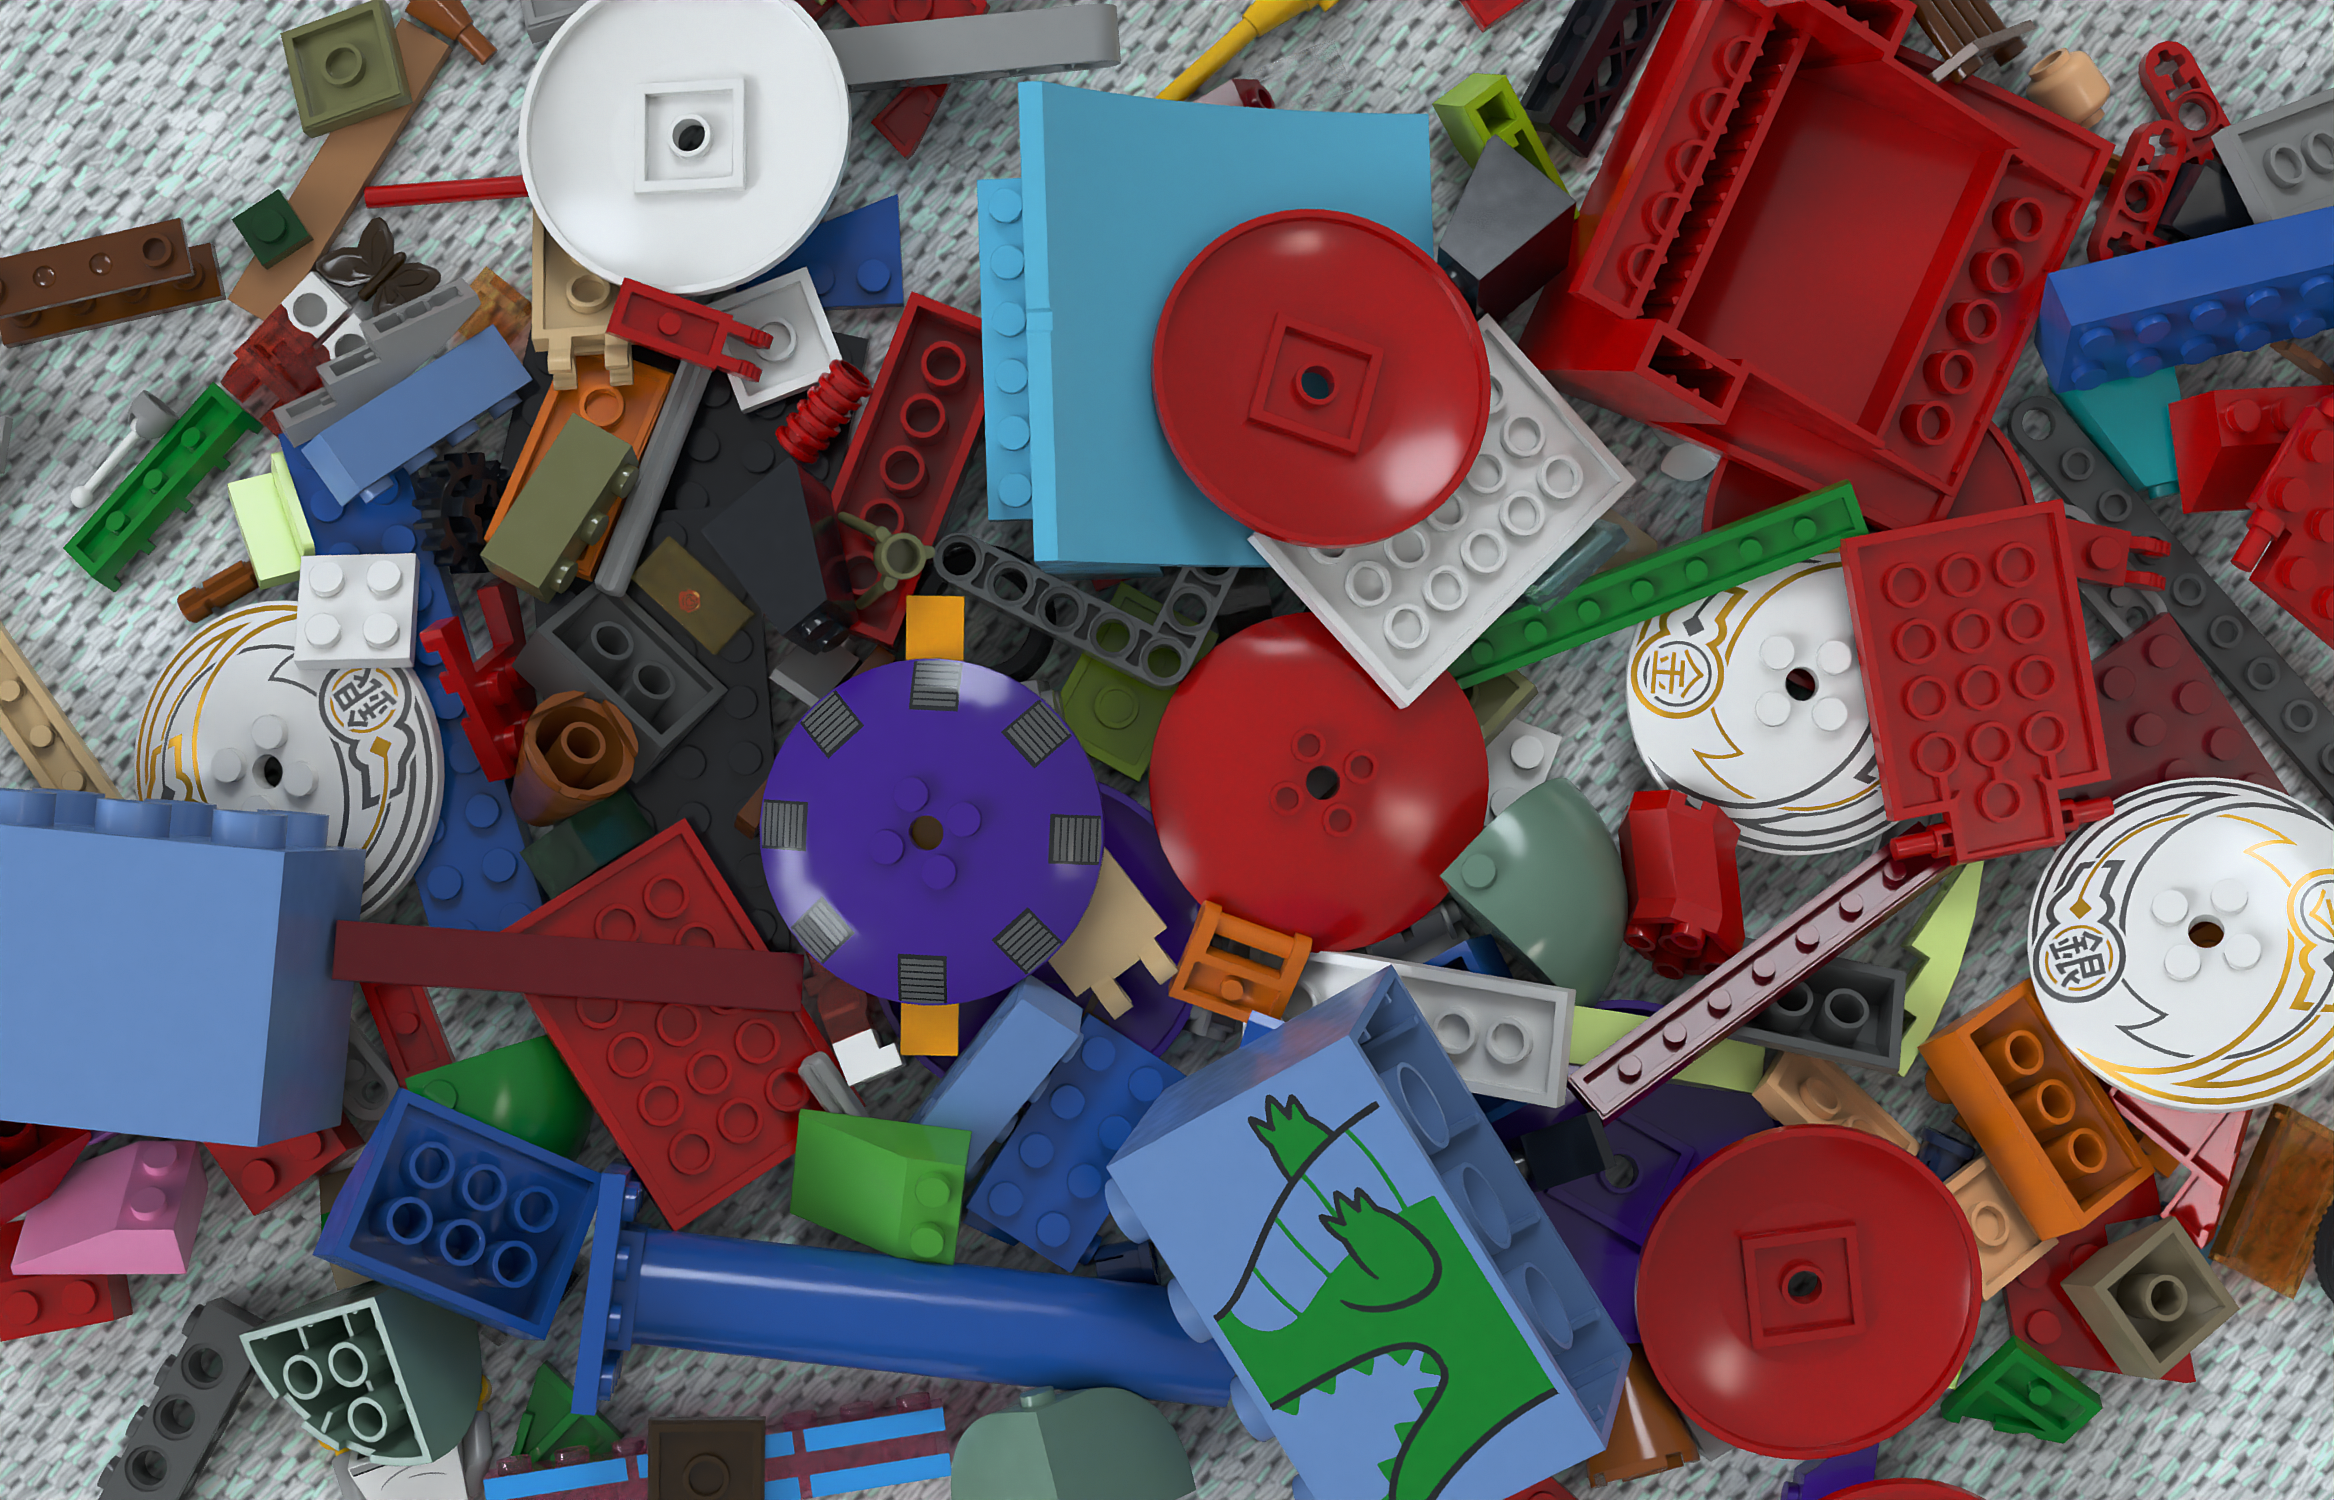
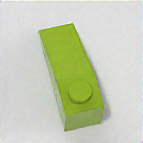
[1432,73,1580,220]

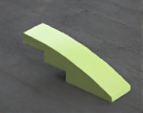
[1890,861,1984,1077]
[1569,1006,1765,1095]

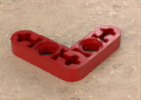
[2096,41,2233,241]
[2086,119,2187,263]

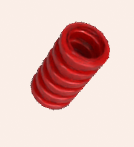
[775,359,873,464]

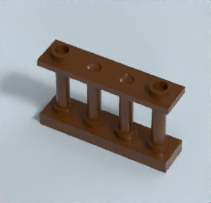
[1909,0,2037,85]
[0,218,227,349]

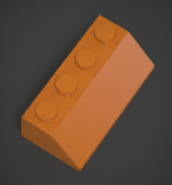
[1917,977,2156,1241]

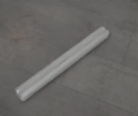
[595,360,712,597]

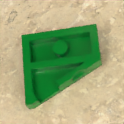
[1940,1335,2103,1444]
[503,1360,625,1500]

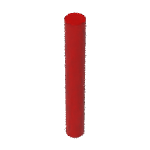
[364,175,529,209]

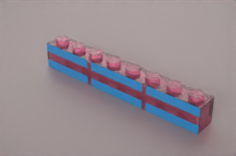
[483,1392,952,1500]

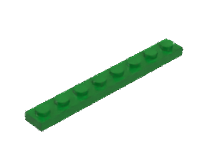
[1447,479,1869,690]

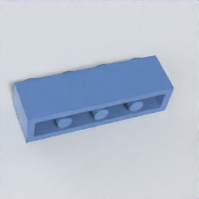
[301,324,533,507]
[907,975,1084,1183]

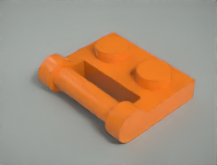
[1168,900,1312,1023]

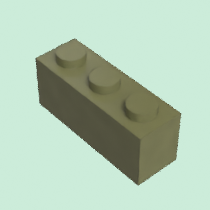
[480,413,639,605]

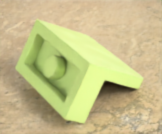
[227,451,315,590]

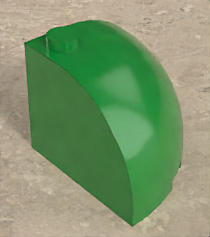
[405,1035,595,1162]

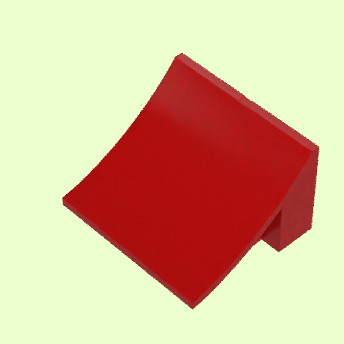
[1517,0,2116,531]

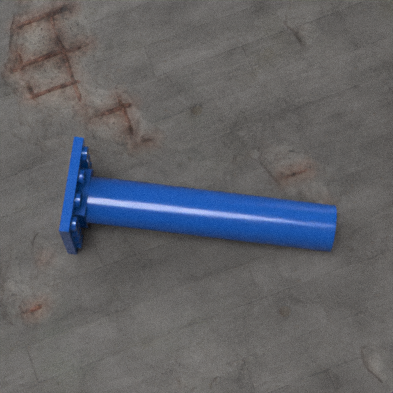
[571,1158,1235,1416]

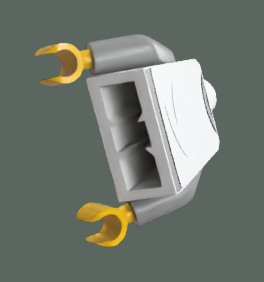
[318,1374,493,1500]

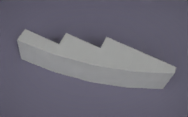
[272,278,481,448]

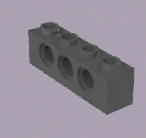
[97,1297,267,1500]

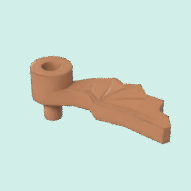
[2269,341,2334,385]

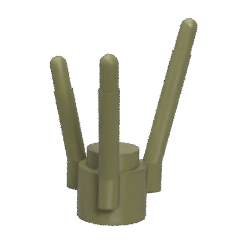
[837,512,935,610]

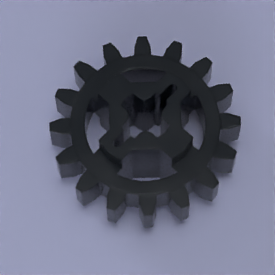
[412,452,511,574]

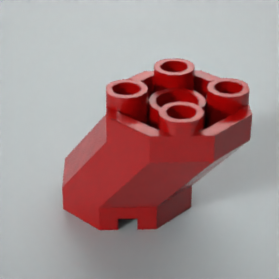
[1618,789,1745,980]

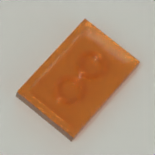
[2207,1102,2334,1300]

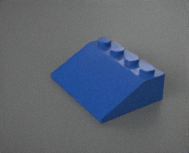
[313,1088,602,1341]

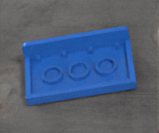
[964,1012,1187,1273]

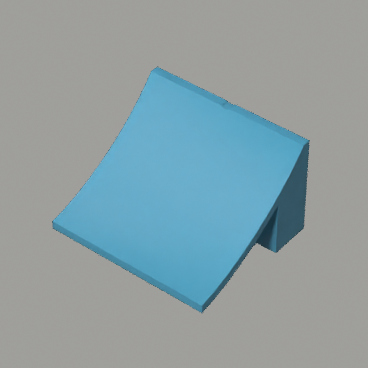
[977,81,1434,581]

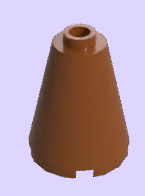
[511,690,638,827]
[1586,1343,1700,1489]

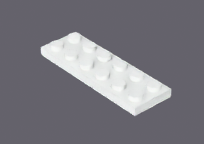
[1242,946,1576,1108]

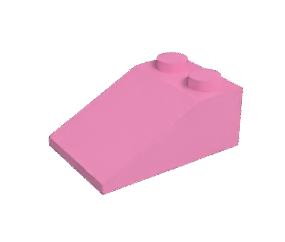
[11,1141,208,1275]

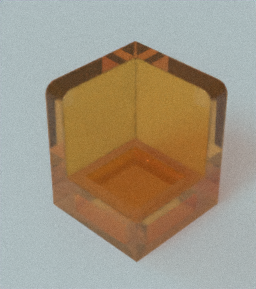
[457,266,532,345]

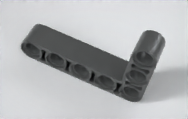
[933,532,1239,691]

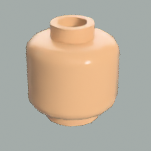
[2026,48,2110,130]

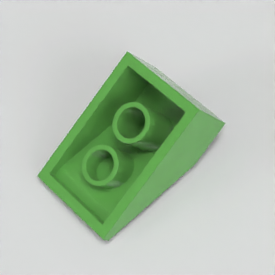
[790,1109,972,1265]

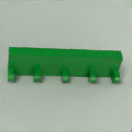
[63,382,265,592]

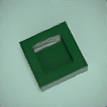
[232,189,314,270]

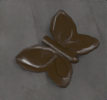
[316,217,441,317]

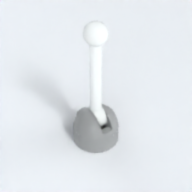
[70,390,179,508]

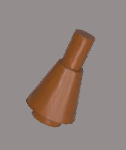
[405,0,498,65]

